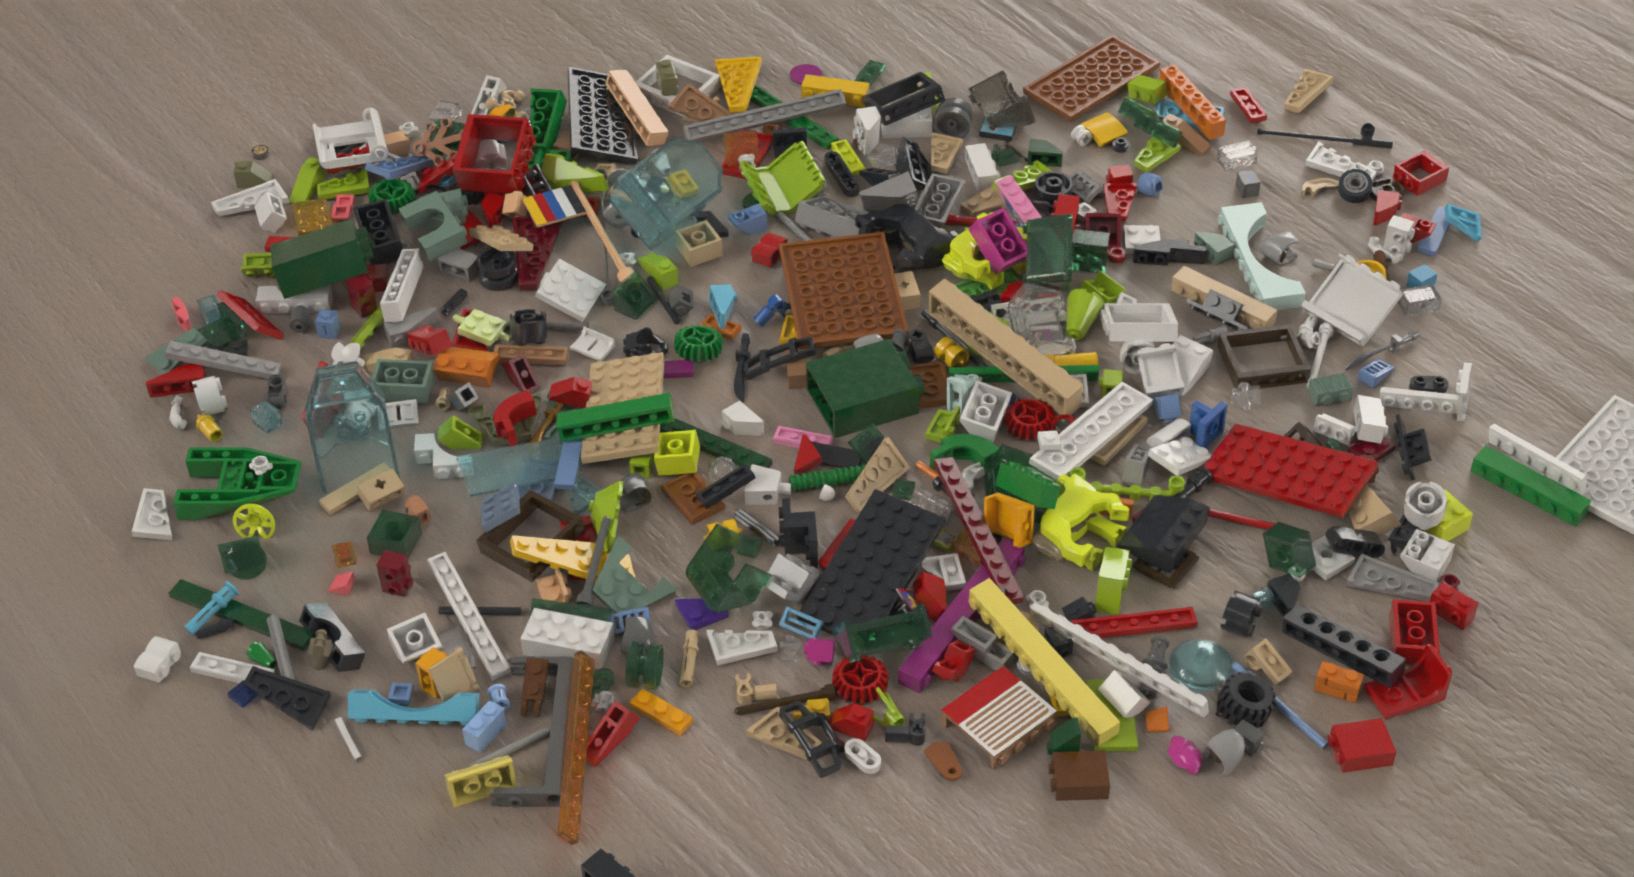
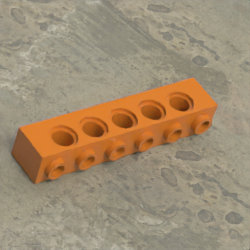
[1159,65,1226,140]

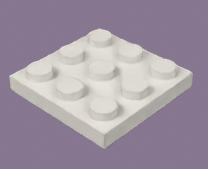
[535,259,606,322]

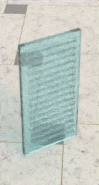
[456,438,562,497]

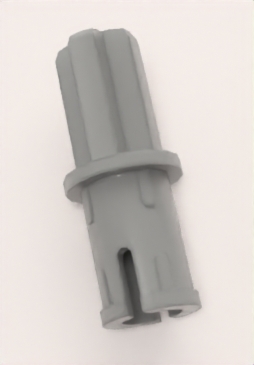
[1192,325,1228,344]

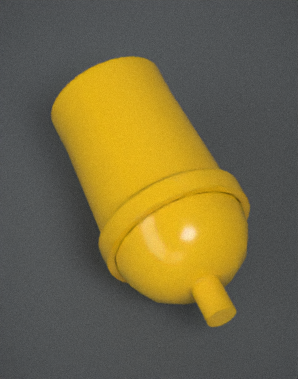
[196,414,223,442]

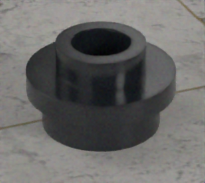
[1112,138,1129,153]

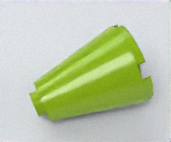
[1066,289,1104,341]

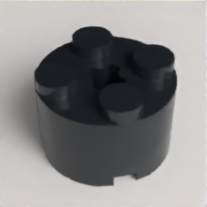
[510,309,547,346]
[1221,590,1263,638]

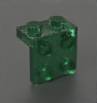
[197,302,246,349]

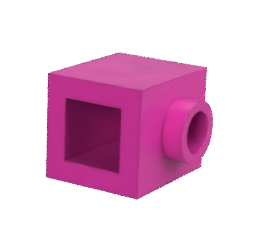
[804,637,836,665]

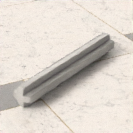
[267,615,295,680]

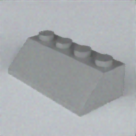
[914,173,965,228]

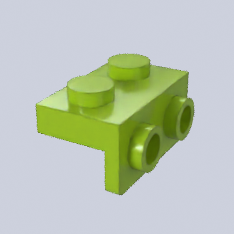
[241,253,275,278]
[1080,271,1125,305]
[925,406,961,443]

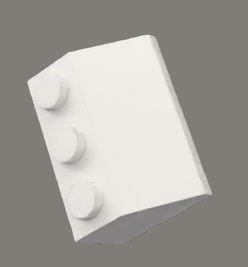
[959,380,1012,443]

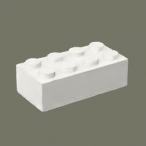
[521,608,615,670]

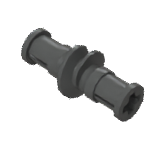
[1139,636,1170,700]

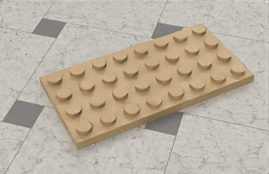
[581,352,665,464]

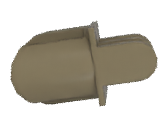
[308,629,332,670]

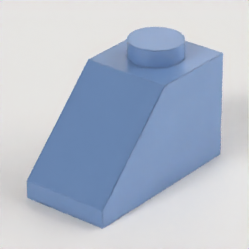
[1151,394,1181,423]

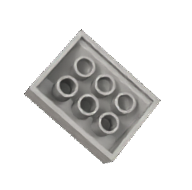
[859,171,918,211]
[794,195,874,238]

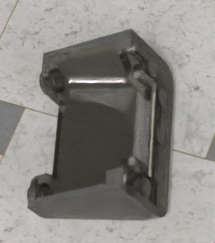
[968,70,1036,128]

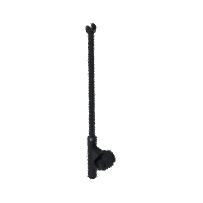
[1257,123,1393,148]

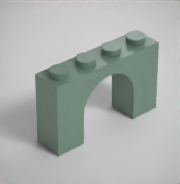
[399,191,468,261]

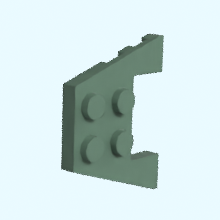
[591,536,677,619]

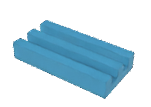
[779,606,824,638]

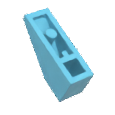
[709,284,737,329]

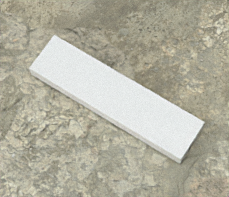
[190,652,276,684]

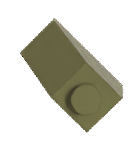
[234,161,273,188]

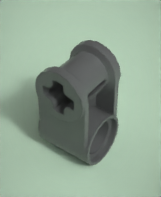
[891,329,911,359]
[265,374,288,409]

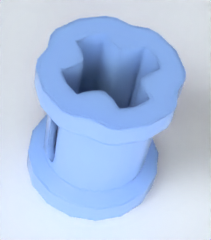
[488,684,510,711]

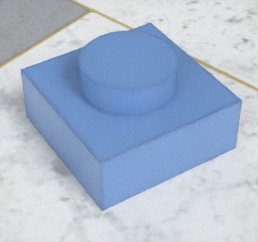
[388,682,414,705]

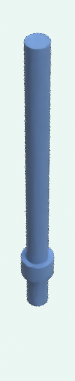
[1231,662,1329,750]

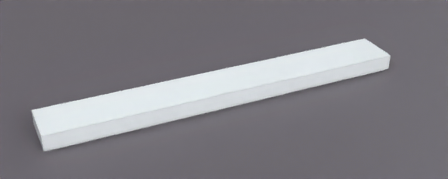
[427,552,511,681]

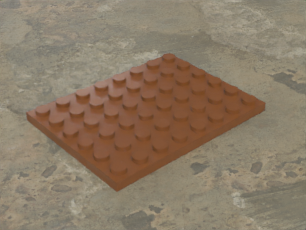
[778,232,909,350]

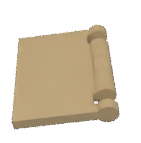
[429,647,480,702]

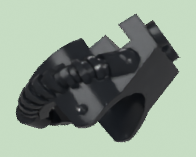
[623,327,668,357]

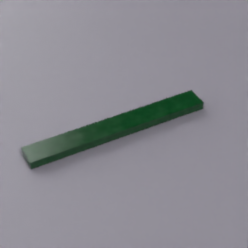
[168,579,316,651]

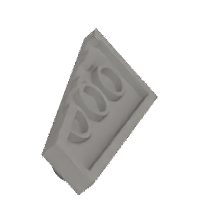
[1346,554,1439,602]

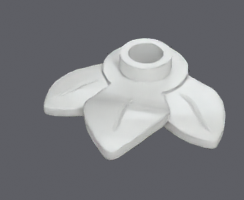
[331,342,366,375]

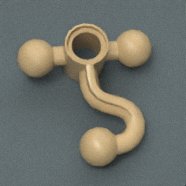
[485,90,528,118]

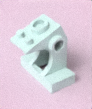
[947,374,982,415]

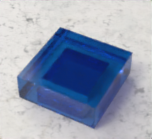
[227,680,257,708]

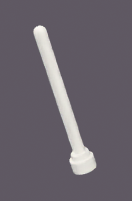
[1307,323,1334,389]

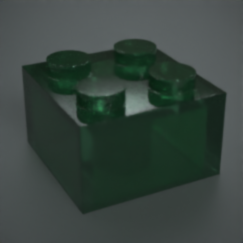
[1070,229,1110,273]
[366,509,422,558]
[1262,522,1316,578]

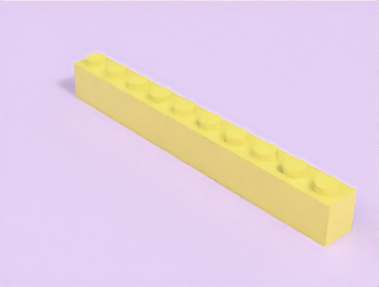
[968,578,1120,746]

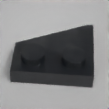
[693,211,729,238]

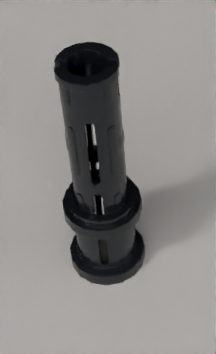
[1173,467,1213,498]

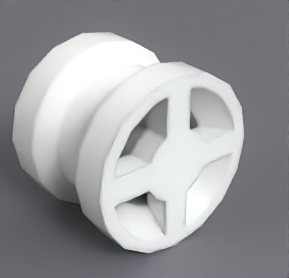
[1071,125,1093,146]

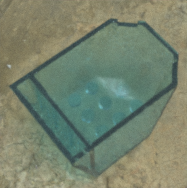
[606,136,723,251]

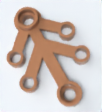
[412,118,464,165]

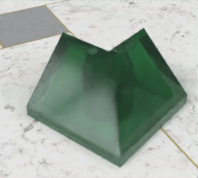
[613,271,658,320]

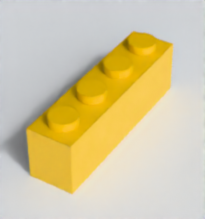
[801,74,869,108]

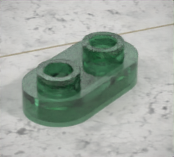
[579,668,615,703]

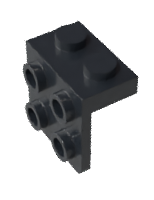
[773,127,807,159]

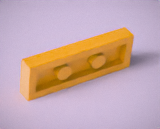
[629,688,693,736]

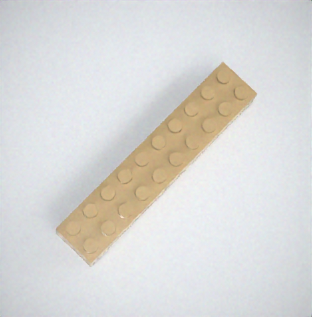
[929,278,1083,420]

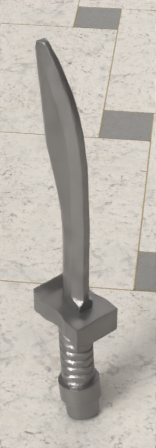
[1345,330,1420,370]

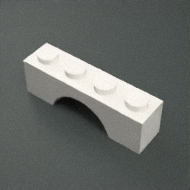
[255,285,333,314]

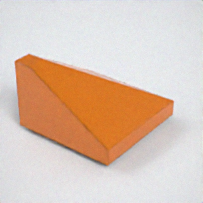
[1145,706,1169,732]

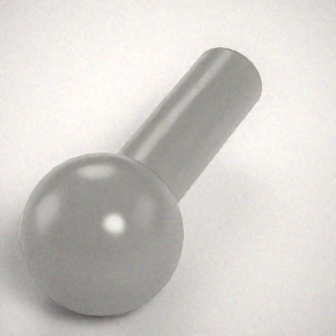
[1312,259,1339,271]

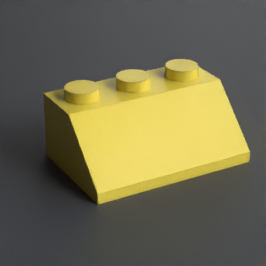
[444,755,517,808]

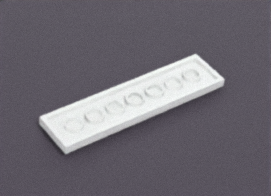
[1029,382,1153,480]

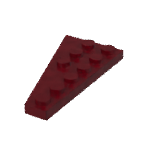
[513,216,564,291]

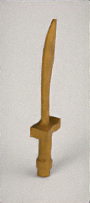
[527,402,566,458]

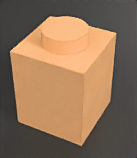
[384,130,411,156]
[502,191,528,219]

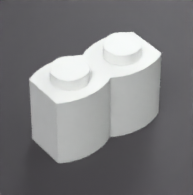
[134,636,181,683]

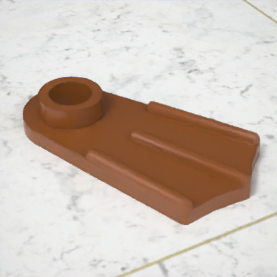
[924,742,962,781]

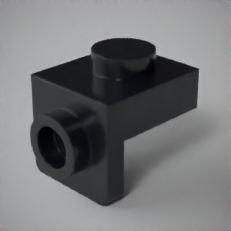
[1062,596,1097,622]
[1044,626,1074,658]

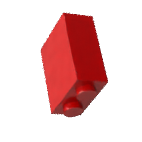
[1328,718,1397,773]

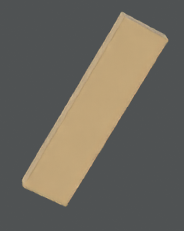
[319,462,391,515]

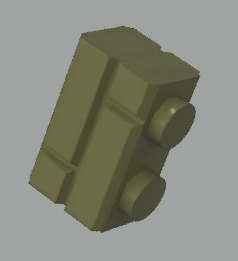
[656,60,678,96]

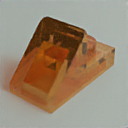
[332,541,357,568]

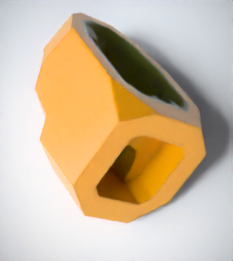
[488,104,516,117]

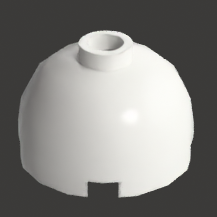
[1120,340,1155,374]

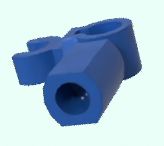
[753,294,791,327]

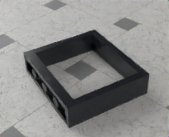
[862,72,945,126]

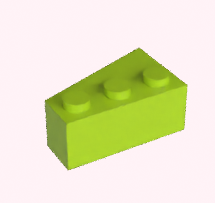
[1095,547,1132,615]

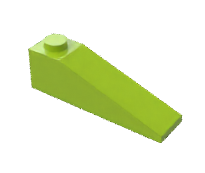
[542,153,609,193]
[588,481,623,554]

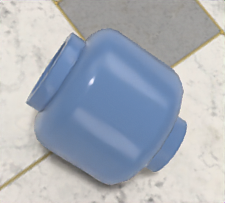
[1137,172,1163,197]

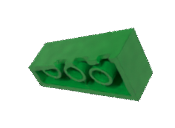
[530,88,567,154]
[995,461,1061,509]

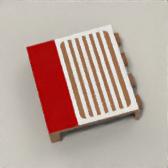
[940,666,1057,770]

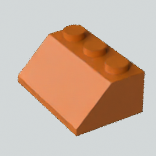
[433,347,500,388]

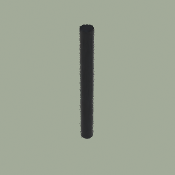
[647,276,681,325]
[439,606,521,615]

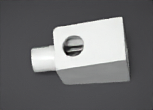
[744,465,791,505]

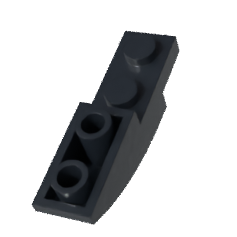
[1133,240,1206,266]

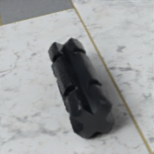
[441,288,468,316]

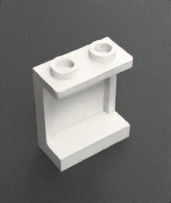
[1137,343,1184,398]

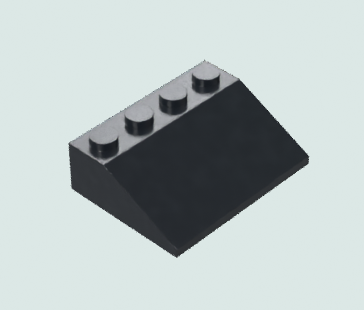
[1117,495,1210,574]

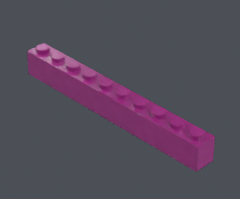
[898,538,1026,694]

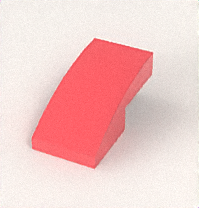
[331,194,355,220]
[171,297,192,331]

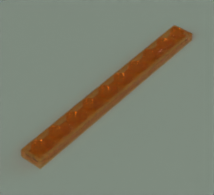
[557,650,595,845]

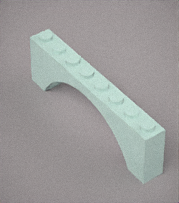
[1218,202,1306,310]

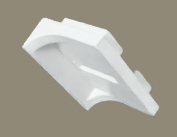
[570,327,615,361]
[379,399,419,429]

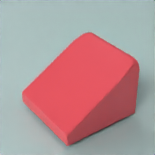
[329,572,355,596]

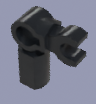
[885,713,926,746]

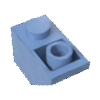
[728,204,767,235]

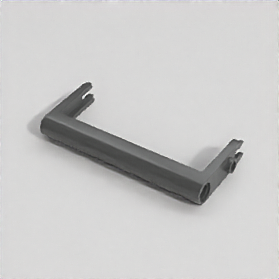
[489,656,580,808]

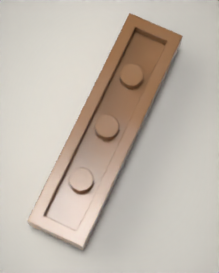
[493,344,569,365]

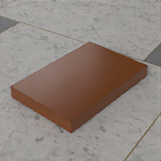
[910,361,948,409]
[661,473,725,525]

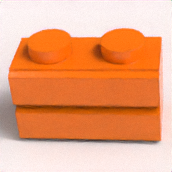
[1314,661,1364,703]

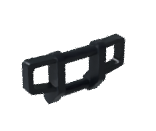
[744,337,816,380]
[779,701,845,778]

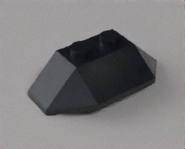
[894,137,932,189]

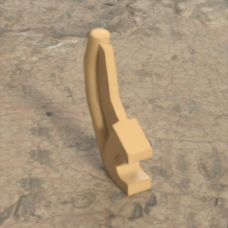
[1301,178,1339,197]

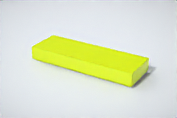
[831,139,865,176]

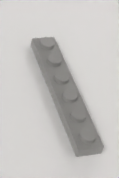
[165,341,281,379]

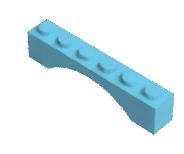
[348,689,480,725]

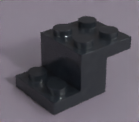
[778,498,818,568]

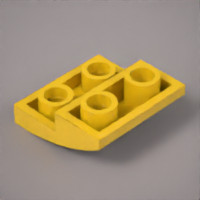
[1080,112,1128,147]

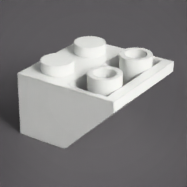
[853,106,881,156]
[1400,529,1455,582]

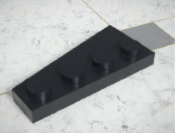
[243,666,331,730]

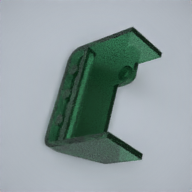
[686,523,772,613]
[832,604,932,663]

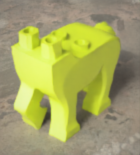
[942,212,1032,290]

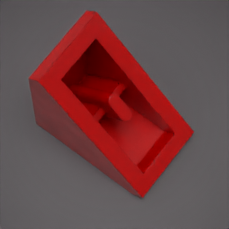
[794,434,822,475]

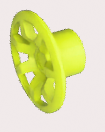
[233,504,276,539]

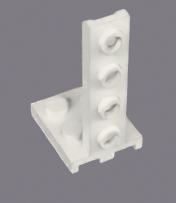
[1380,362,1472,422]

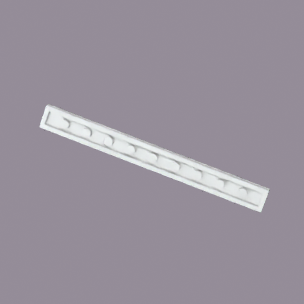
[1030,602,1209,718]

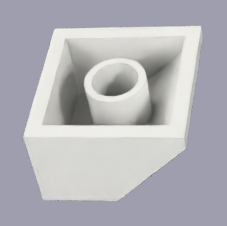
[387,613,442,664]

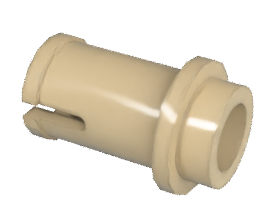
[435,387,451,411]

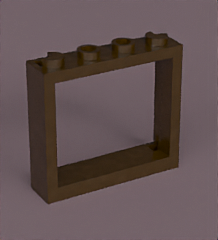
[1217,324,1311,392]
[476,490,586,582]

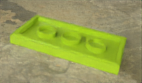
[1086,679,1138,752]

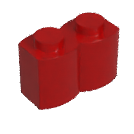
[751,232,788,268]

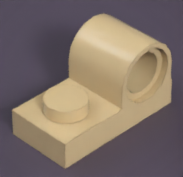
[1245,638,1293,685]

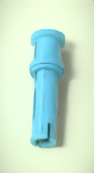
[184,581,240,635]

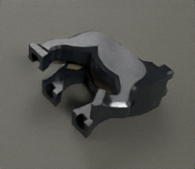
[855,203,959,274]

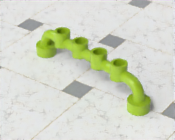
[1069,467,1185,501]

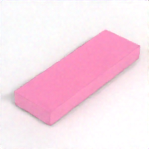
[773,426,833,448]

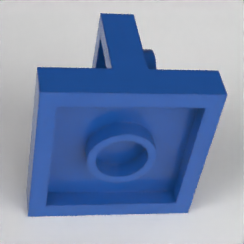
[1190,400,1228,448]

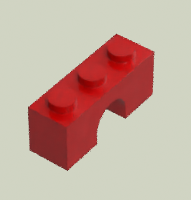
[407,325,453,356]

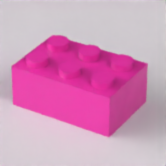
[968,208,1032,275]

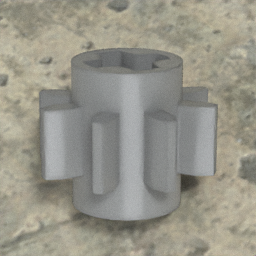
[591,691,619,717]

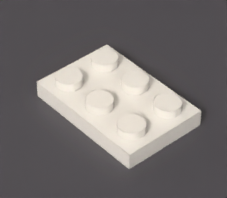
[1148,436,1212,476]

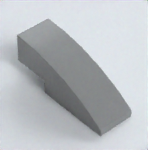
[951,616,1014,671]

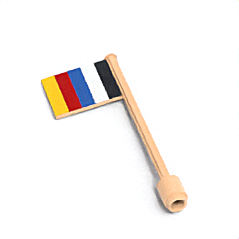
[522,181,640,293]

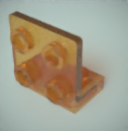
[723,130,759,166]

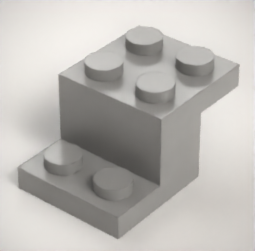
[754,553,822,604]

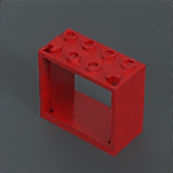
[452,114,536,194]

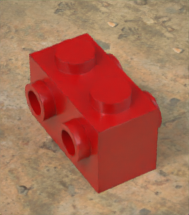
[1430,582,1479,630]

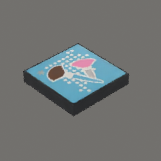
[979,112,1019,142]

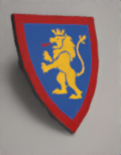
[891,588,929,629]

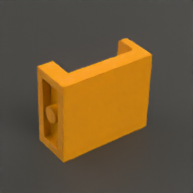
[984,492,1034,548]

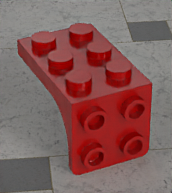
[1363,644,1452,720]

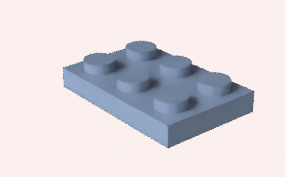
[481,483,520,532]

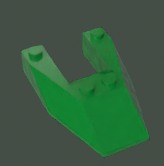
[173,447,302,520]

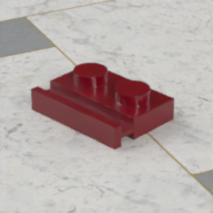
[1348,437,1396,461]

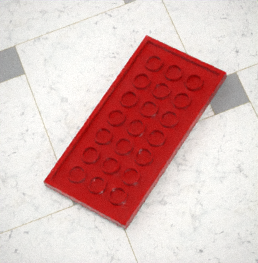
[1203,423,1378,518]

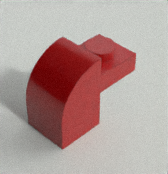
[932,640,976,683]

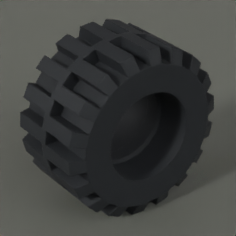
[1216,671,1276,729]

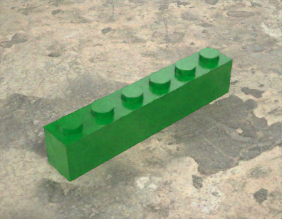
[556,392,674,442]
[1470,445,1592,527]

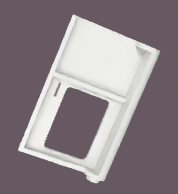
[313,108,388,169]

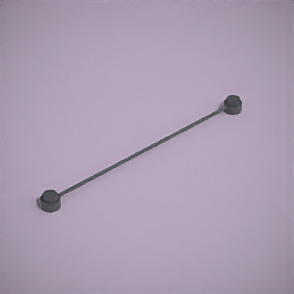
[595,169,616,305]

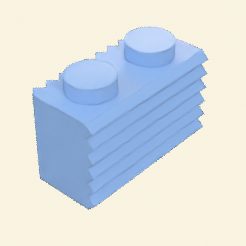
[462,701,506,753]

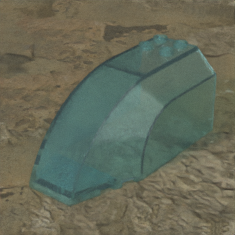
[305,361,400,493]

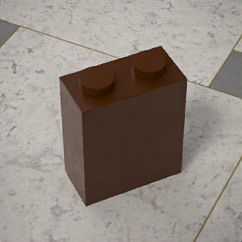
[1048,750,1110,801]

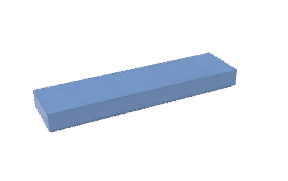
[1417,206,1450,257]
[554,438,583,490]

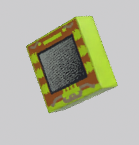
[933,528,960,553]

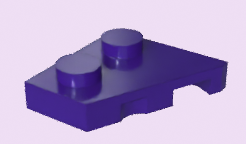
[675,598,729,630]

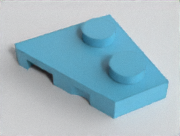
[1444,204,1482,242]

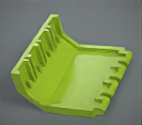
[739,141,826,215]

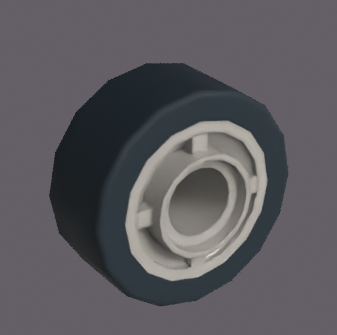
[1338,169,1372,203]

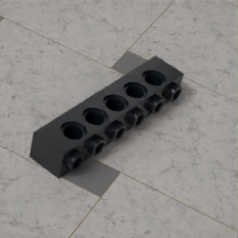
[1282,604,1405,688]

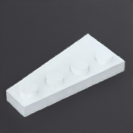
[1305,142,1377,182]
[211,179,289,217]

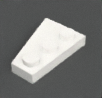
[706,630,778,666]

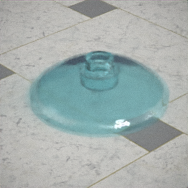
[1169,639,1233,690]

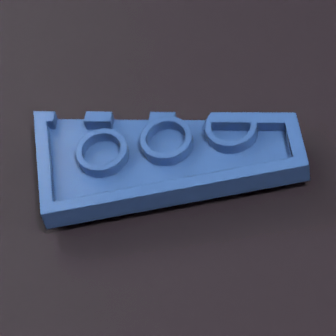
[366,155,439,180]

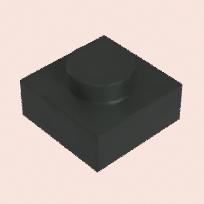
[228,340,249,356]

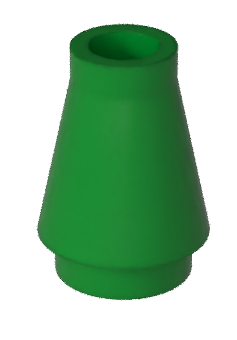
[246,641,277,669]

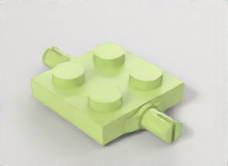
[452,309,511,346]

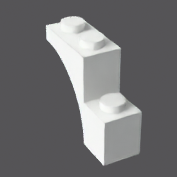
[414,433,474,479]

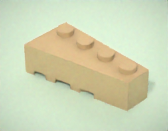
[1348,484,1401,536]

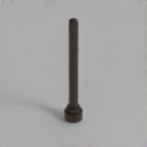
[734,683,836,715]

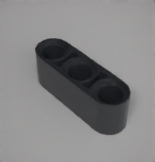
[1325,526,1385,558]

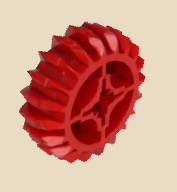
[1004,397,1056,442]
[832,653,889,706]

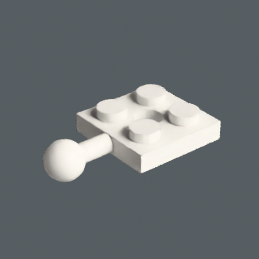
[1289,536,1355,582]

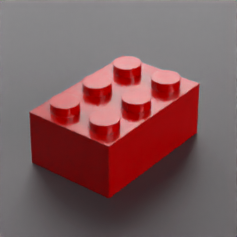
[1389,599,1440,665]

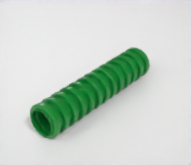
[789,465,865,492]

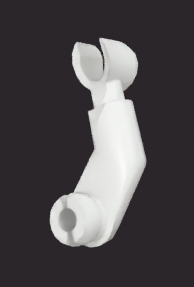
[1368,237,1403,263]
[169,395,187,430]

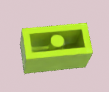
[1127,75,1167,105]

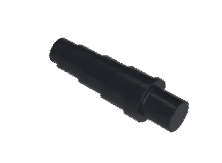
[196,619,235,639]

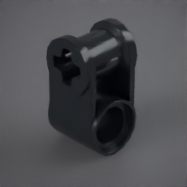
[909,329,934,363]

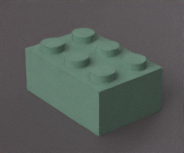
[369,359,435,403]

